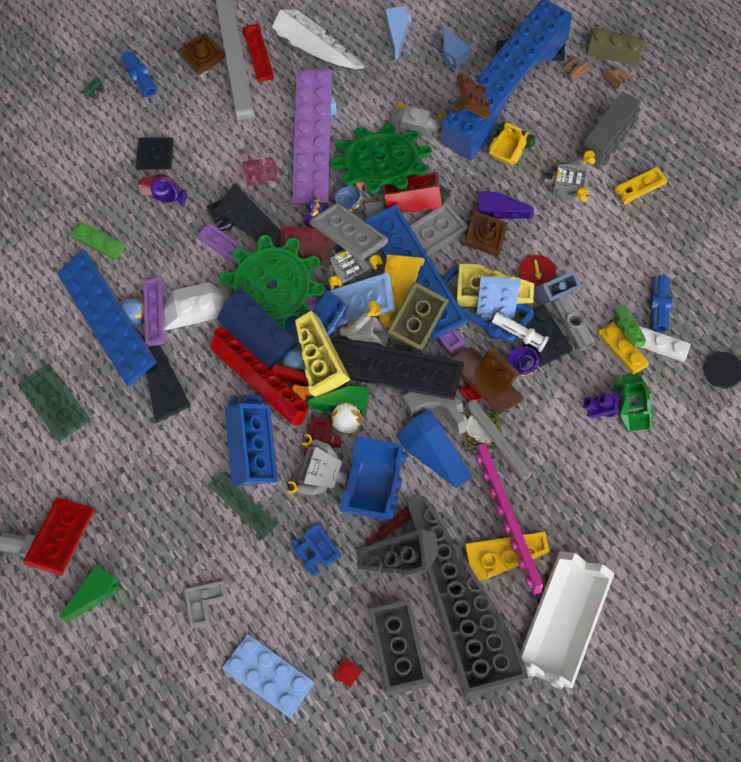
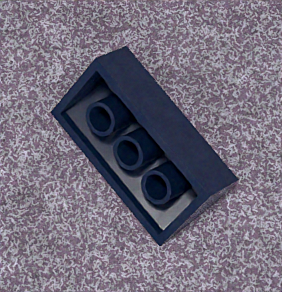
[216,287,296,369]

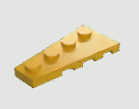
[376,255,425,330]
[465,532,549,582]

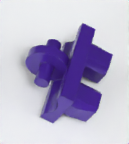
[583,392,620,418]

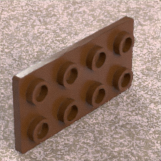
[450,347,524,414]

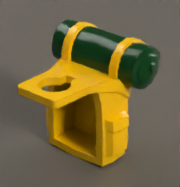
[489,121,536,166]

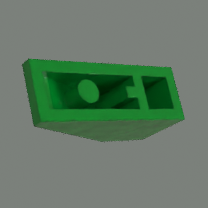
[308,385,369,416]
[59,565,120,623]

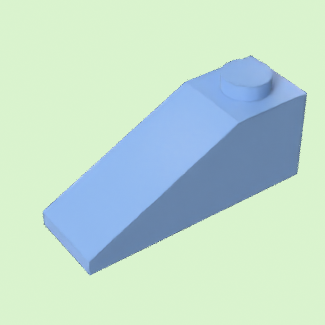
[385,6,411,59]

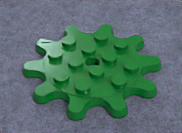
[330,124,432,194]
[219,235,325,330]

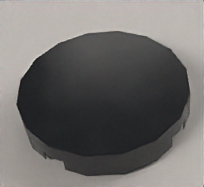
[704,352,741,389]

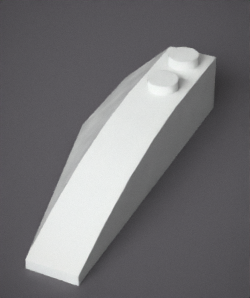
[272,9,365,69]

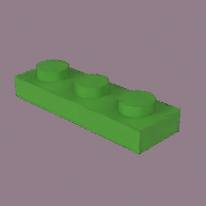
[70,221,125,260]

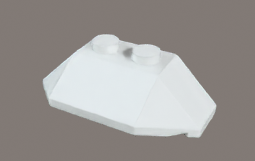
[164,282,230,330]

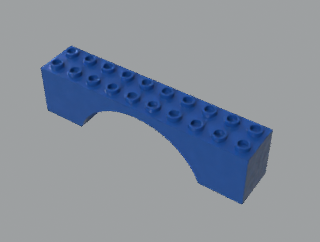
[442,0,572,161]

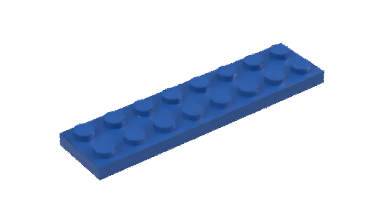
[364,204,467,340]
[57,249,157,386]

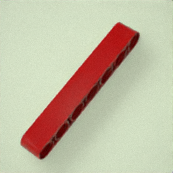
[209,328,309,426]

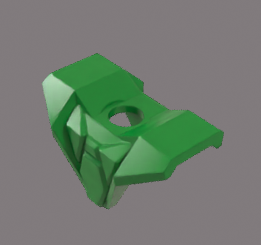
[613,372,654,432]

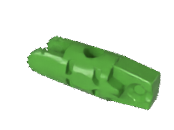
[613,305,646,347]

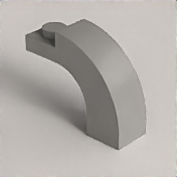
[403,392,467,435]

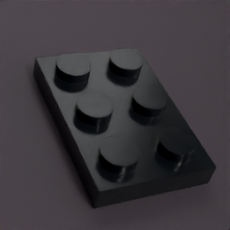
[513,304,573,367]

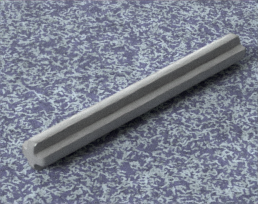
[467,400,531,480]

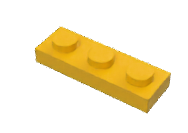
[598,322,649,375]

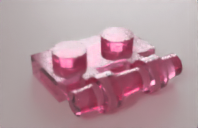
[243,157,278,186]

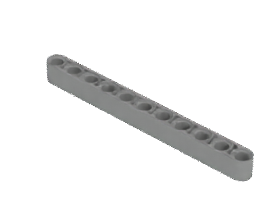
[216,0,255,121]

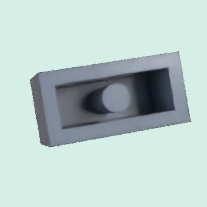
[535,270,582,305]

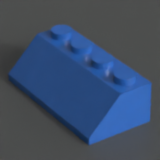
[225,403,278,486]

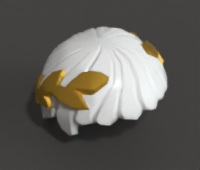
[331,403,362,434]

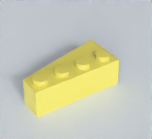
[295,311,350,397]

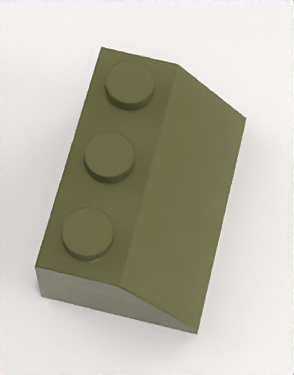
[587,28,644,66]
[387,282,449,351]

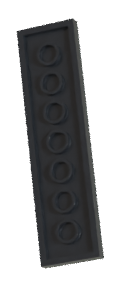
[329,336,464,400]

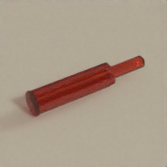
[364,506,415,546]

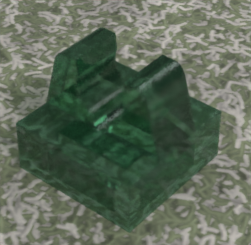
[82,77,105,100]

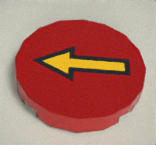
[519,255,556,289]

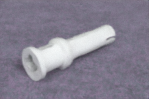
[492,312,549,352]

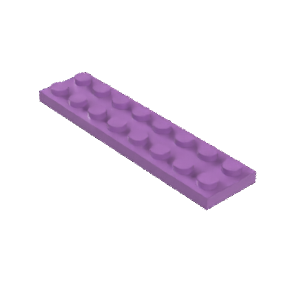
[292,69,332,205]

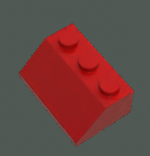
[385,172,442,213]

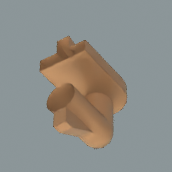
[563,55,590,81]
[602,68,633,90]

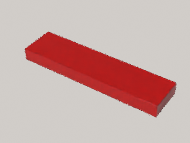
[243,24,274,83]

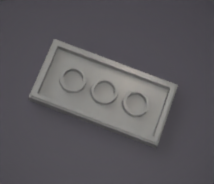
[310,203,388,261]

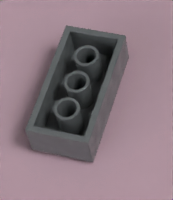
[581,91,641,170]
[369,600,429,696]

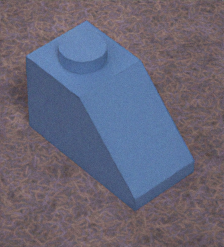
[443,28,471,69]

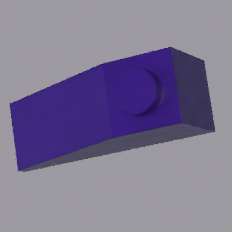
[478,191,534,219]

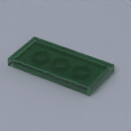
[17,363,91,442]

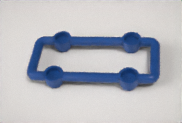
[442,266,534,342]

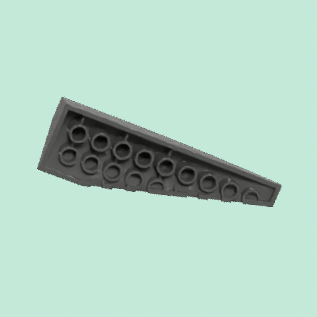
[407,497,528,700]

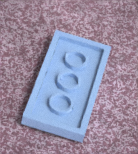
[322,273,396,328]
[477,276,520,321]
[222,634,315,718]

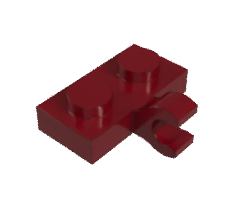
[304,417,342,456]

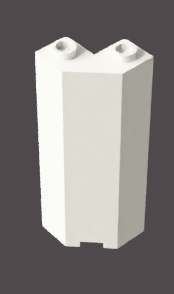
[520,551,614,689]

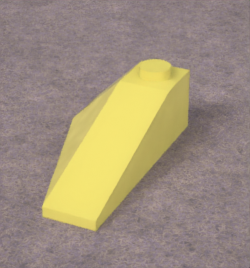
[457,264,534,307]

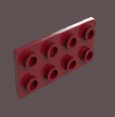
[280,226,345,266]

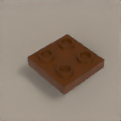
[178,33,226,75]
[453,73,491,119]
[463,211,508,257]

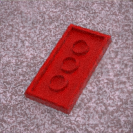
[23,497,95,576]

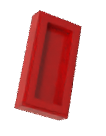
[272,365,309,387]

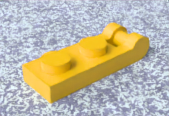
[614,167,667,205]

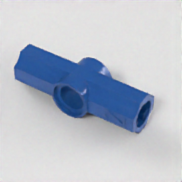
[121,51,157,97]
[650,275,672,332]

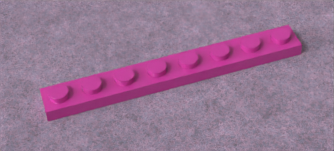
[475,444,543,595]

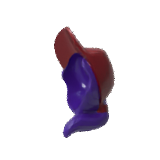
[138,174,187,206]

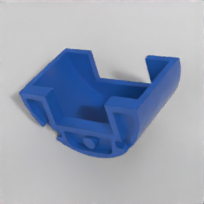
[339,436,406,521]

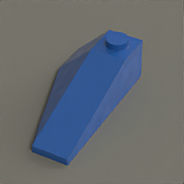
[396,409,473,488]

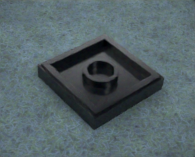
[136,137,174,170]

